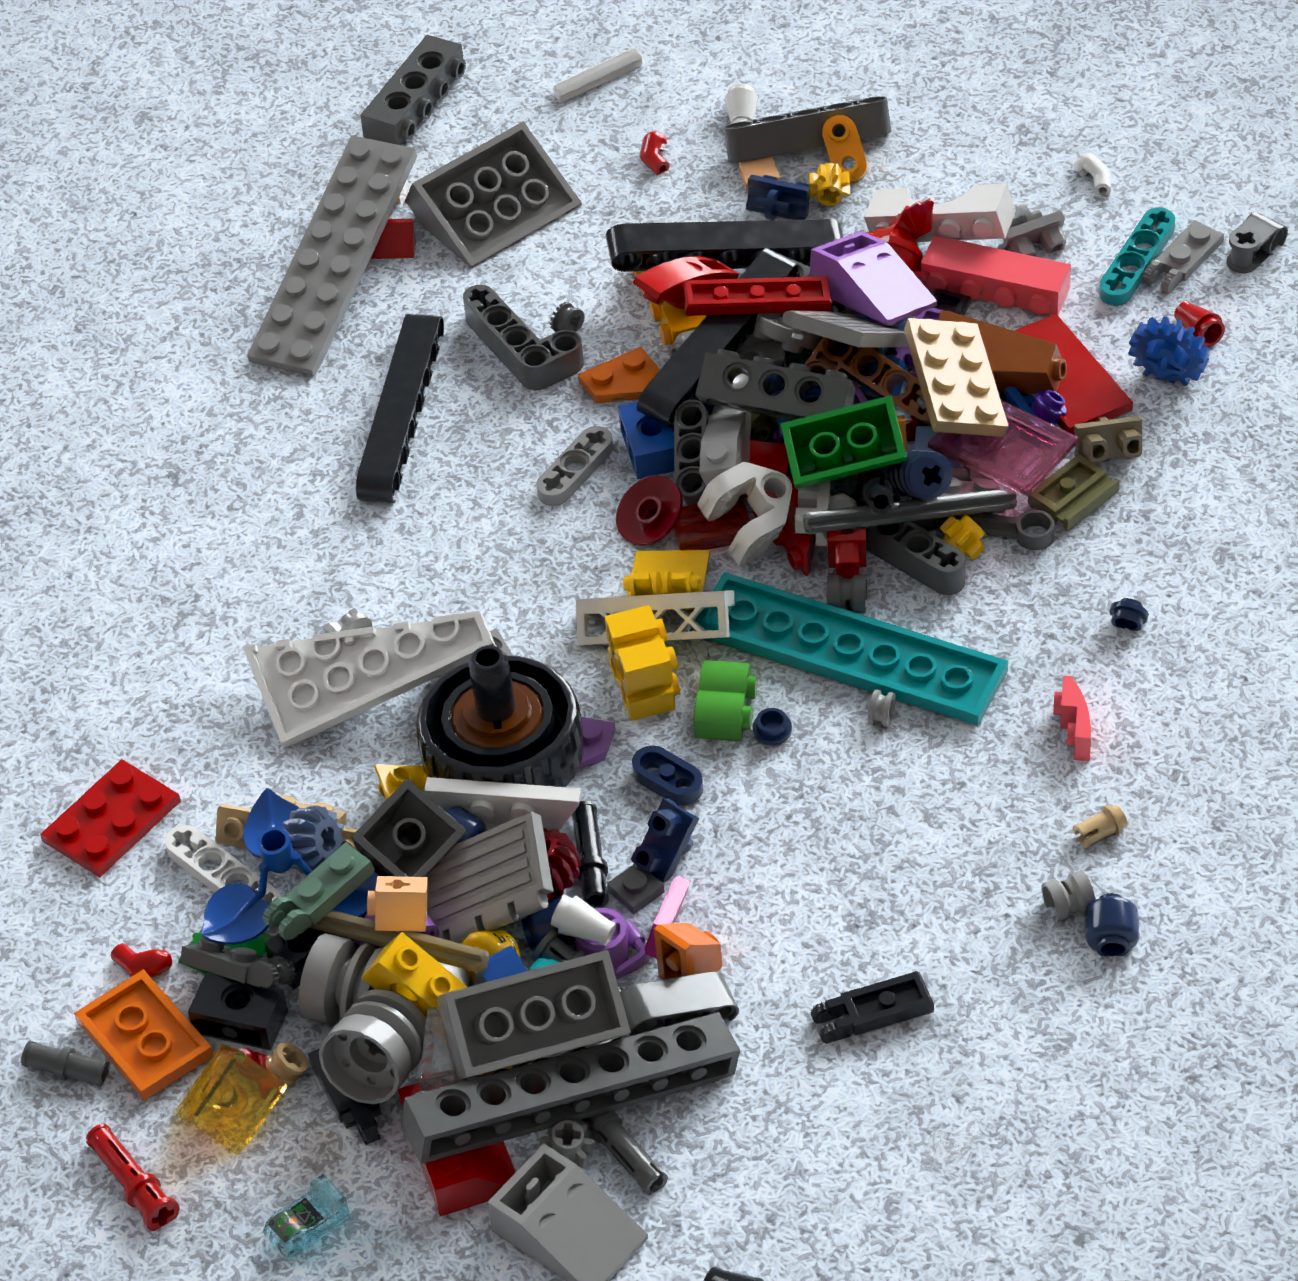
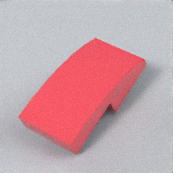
[1053,676,1091,761]

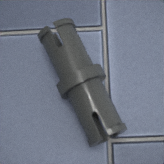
[21,1040,110,1087]

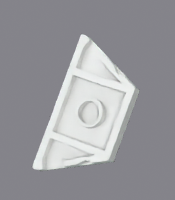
[424,777,581,831]

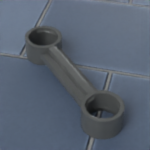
[907,497,1054,550]

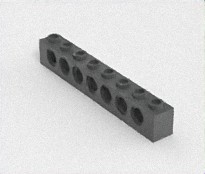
[401,1012,740,1164]

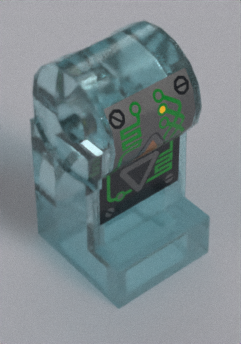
[263,1173,351,1260]

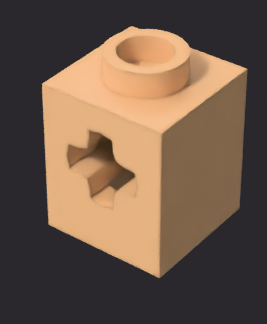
[367,876,428,932]

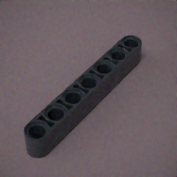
[605,219,844,272]
[636,248,799,428]
[356,314,444,503]

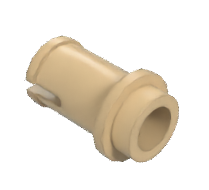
[1072,805,1127,848]

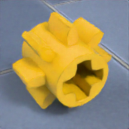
[809,163,850,206]
[939,514,986,561]

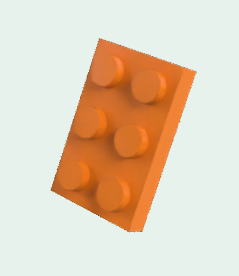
[74,969,214,1101]

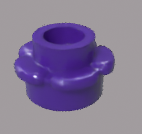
[1031,390,1067,423]

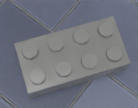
[436,950,631,1081]

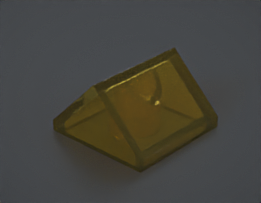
[173,1044,288,1156]

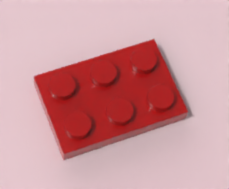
[40,759,181,878]

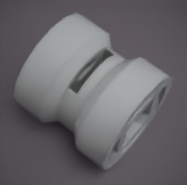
[1041,870,1096,922]

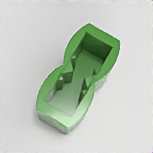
[693,660,758,741]

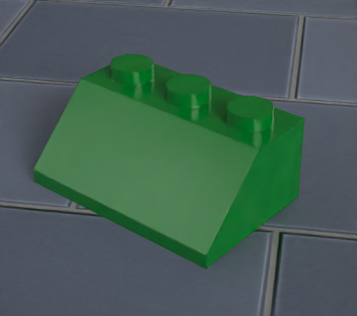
[781,395,908,489]

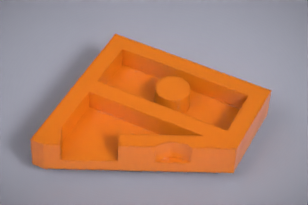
[578,346,660,403]

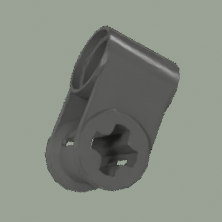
[1227,212,1288,273]

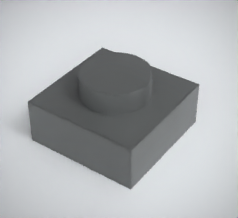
[607,864,665,915]

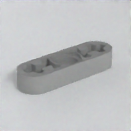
[536,426,613,506]

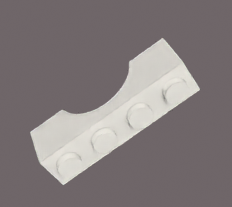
[864,183,1016,242]

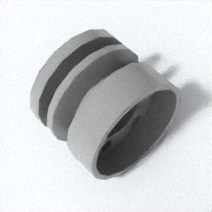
[299,933,384,1025]
[318,989,432,1104]

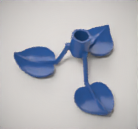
[201,788,379,945]

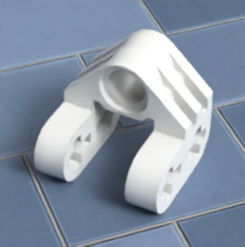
[697,462,792,567]

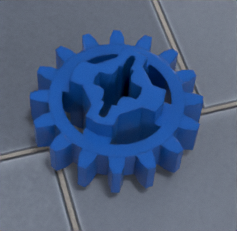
[1128,316,1210,386]

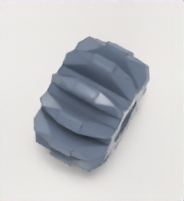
[282,805,347,873]

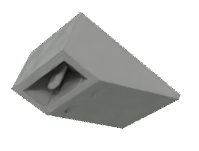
[487,1143,648,1281]

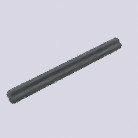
[803,488,1017,533]

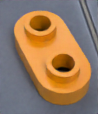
[822,115,868,183]

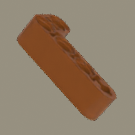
[804,337,931,426]

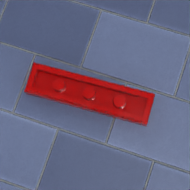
[682,276,832,316]

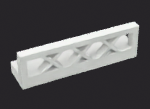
[576,590,735,645]

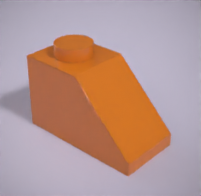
[654,923,723,980]

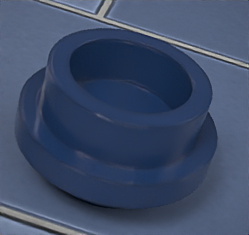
[1109,598,1149,631]
[752,708,792,745]

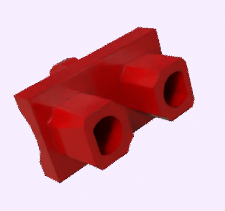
[827,527,867,579]

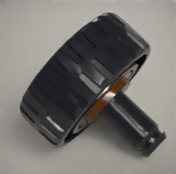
[416,645,584,787]

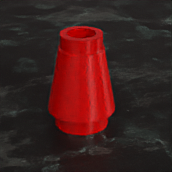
[1174,301,1225,347]

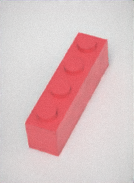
[921,235,1071,315]

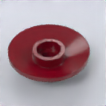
[616,475,683,546]

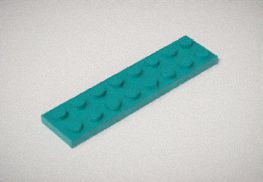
[692,572,1008,726]

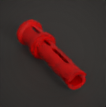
[86,1124,180,1231]

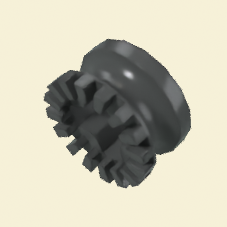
[550,302,585,332]

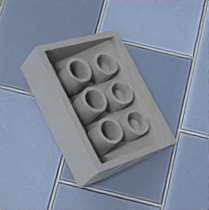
[405,121,582,268]

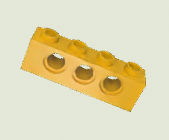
[361,932,513,1077]

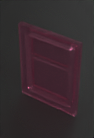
[928,400,1079,497]

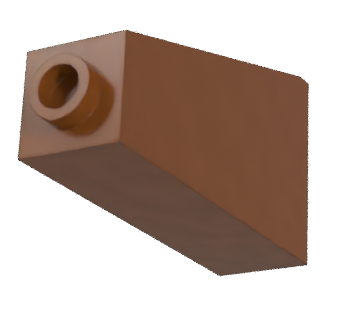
[938,311,1067,395]

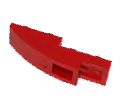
[633,257,739,309]

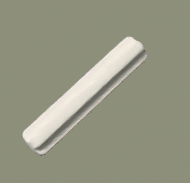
[553,48,643,102]

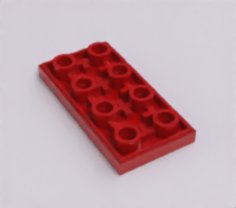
[1014,314,1133,437]

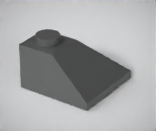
[351,778,468,877]

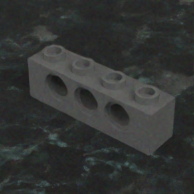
[360,34,466,145]
[695,349,856,421]

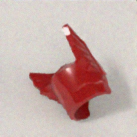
[865,198,935,282]

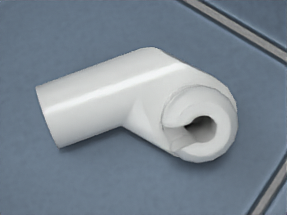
[1074,153,1111,194]

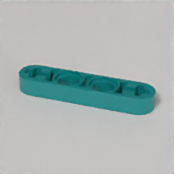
[1099,207,1175,306]

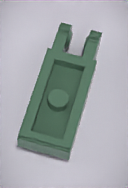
[262,842,375,941]

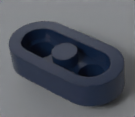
[632,746,703,805]

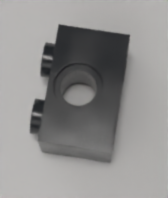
[188,972,288,1051]

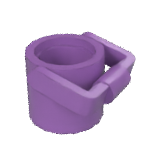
[573,908,650,980]

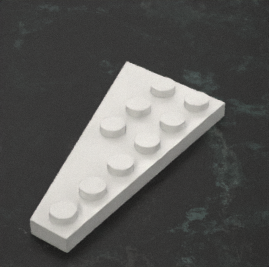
[242,611,496,748]

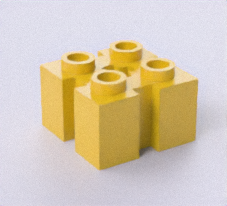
[605,605,680,721]

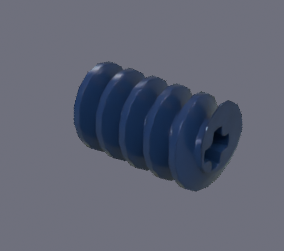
[883,450,953,499]

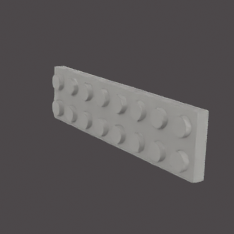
[247,135,417,376]

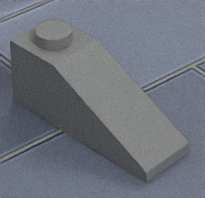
[699,406,751,495]

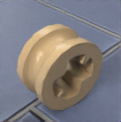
[265,1042,309,1085]

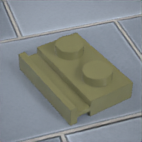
[1028,454,1120,531]

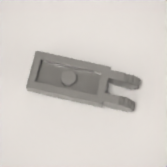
[1141,220,1224,295]

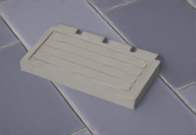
[782,311,909,347]
[427,812,553,944]

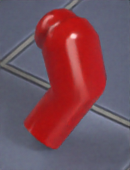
[110,943,172,977]

